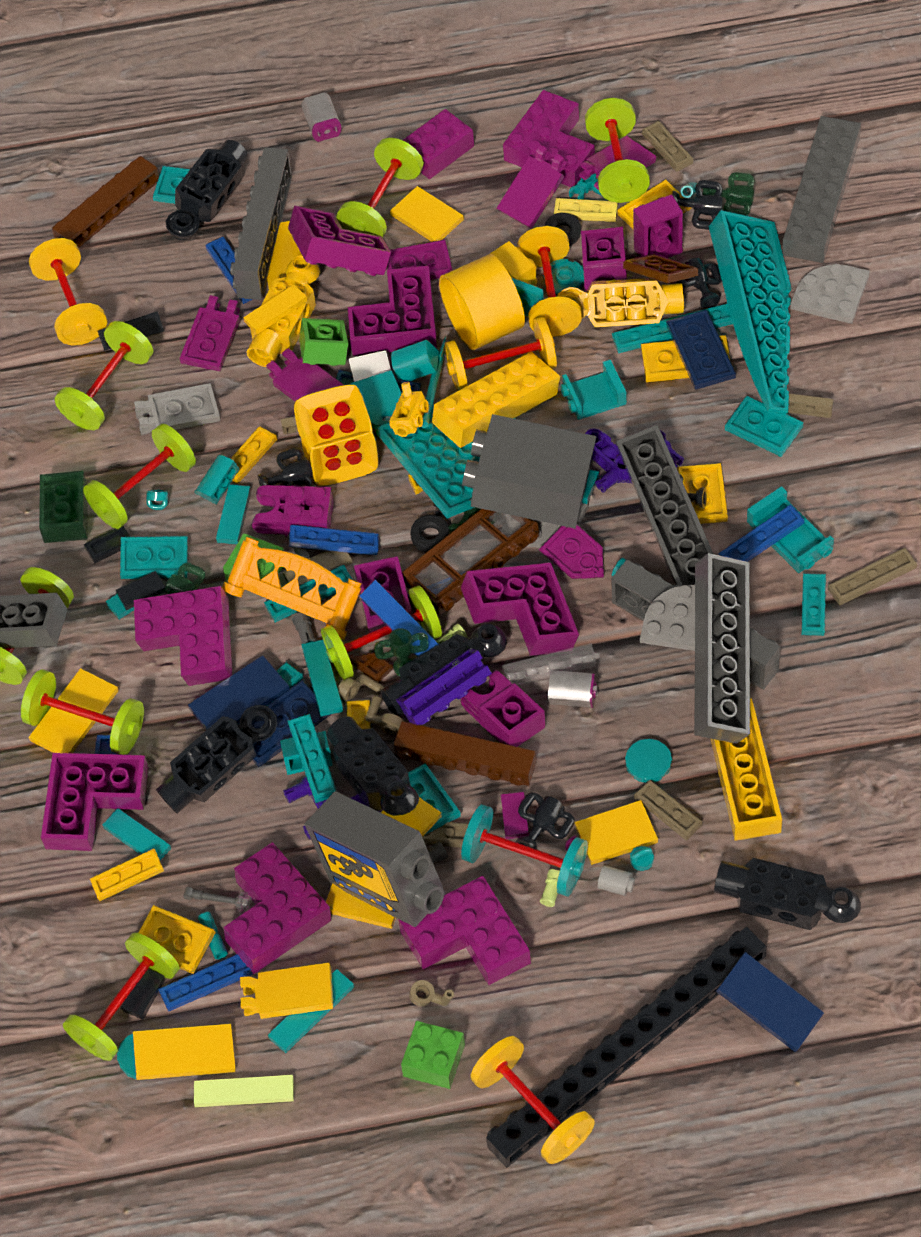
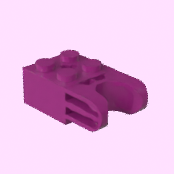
[581,227,627,292]
[252,485,333,537]
[460,670,545,747]

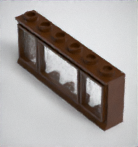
[402,509,540,616]

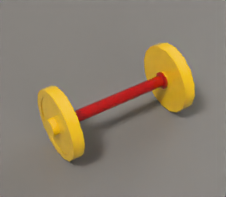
[517,226,582,337]
[28,238,107,346]
[445,317,557,391]
[470,1036,595,1164]

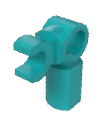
[569,173,603,200]

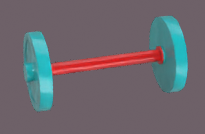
[461,804,588,897]

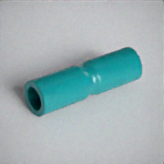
[681,182,696,198]
[198,912,228,960]

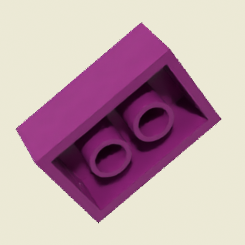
[402,109,474,180]
[633,194,683,258]
[354,556,412,633]

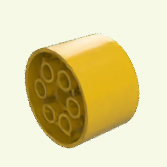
[439,254,525,350]

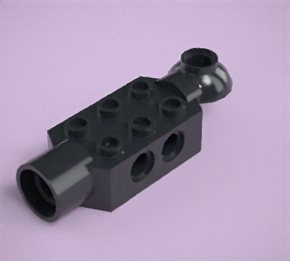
[165,140,248,240]
[381,624,507,717]
[156,705,277,814]
[327,717,419,816]
[714,858,861,930]

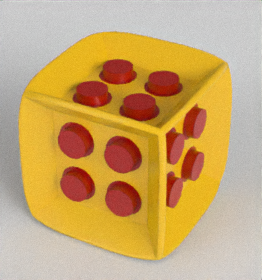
[294,385,379,486]

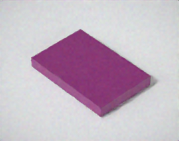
[387,240,452,280]

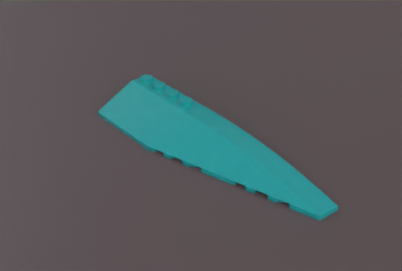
[709,210,791,414]

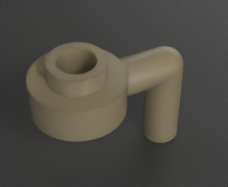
[338,674,384,702]
[365,696,404,735]
[409,980,454,1007]

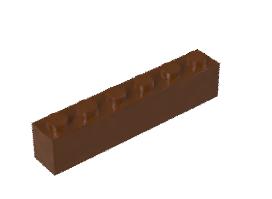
[52,156,159,248]
[394,721,537,786]

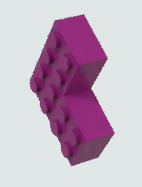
[503,90,595,187]
[288,205,391,276]
[348,265,437,356]
[461,563,579,656]
[134,586,232,686]
[41,753,149,851]
[223,842,331,974]
[398,876,531,985]

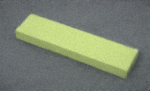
[194,1075,294,1107]

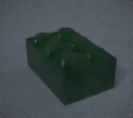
[39,471,88,543]

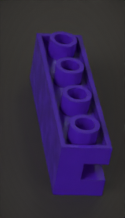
[396,648,492,725]

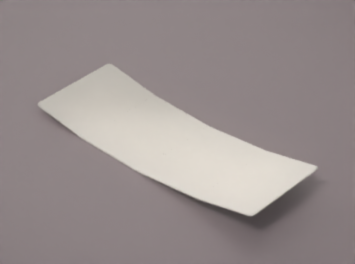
[349,351,391,421]

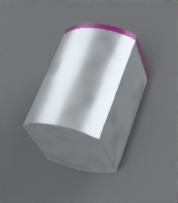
[302,92,341,142]
[548,670,598,708]

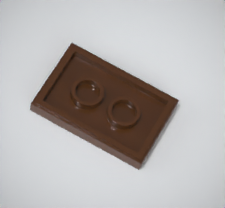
[623,254,698,283]

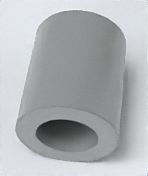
[597,865,635,896]

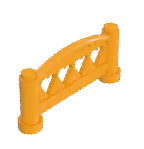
[222,537,362,640]

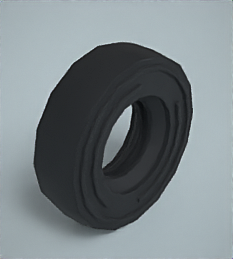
[545,213,581,246]
[410,515,450,552]

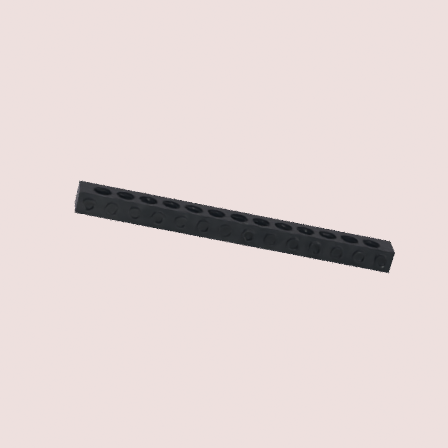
[486,926,767,1168]

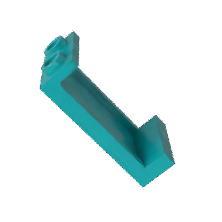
[747,486,834,574]

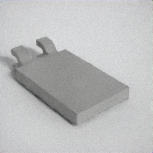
[134,383,220,435]

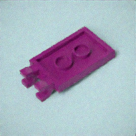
[579,136,657,190]
[496,144,568,229]
[179,295,240,372]
[266,348,344,401]

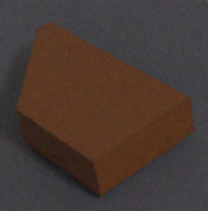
[348,653,393,683]

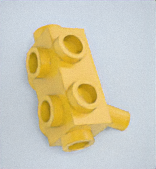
[389,382,429,437]

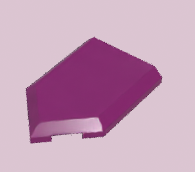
[539,525,604,579]

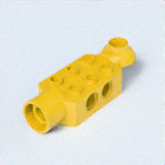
[247,255,320,367]
[557,278,684,327]

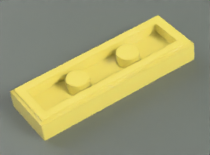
[554,198,618,222]

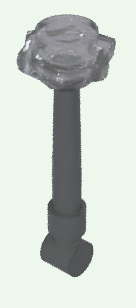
[183,887,252,913]

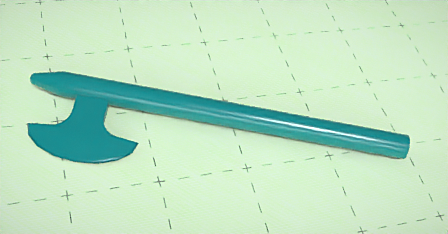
[422,336,446,428]

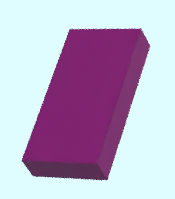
[501,792,529,839]

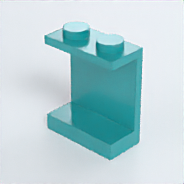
[560,359,627,420]

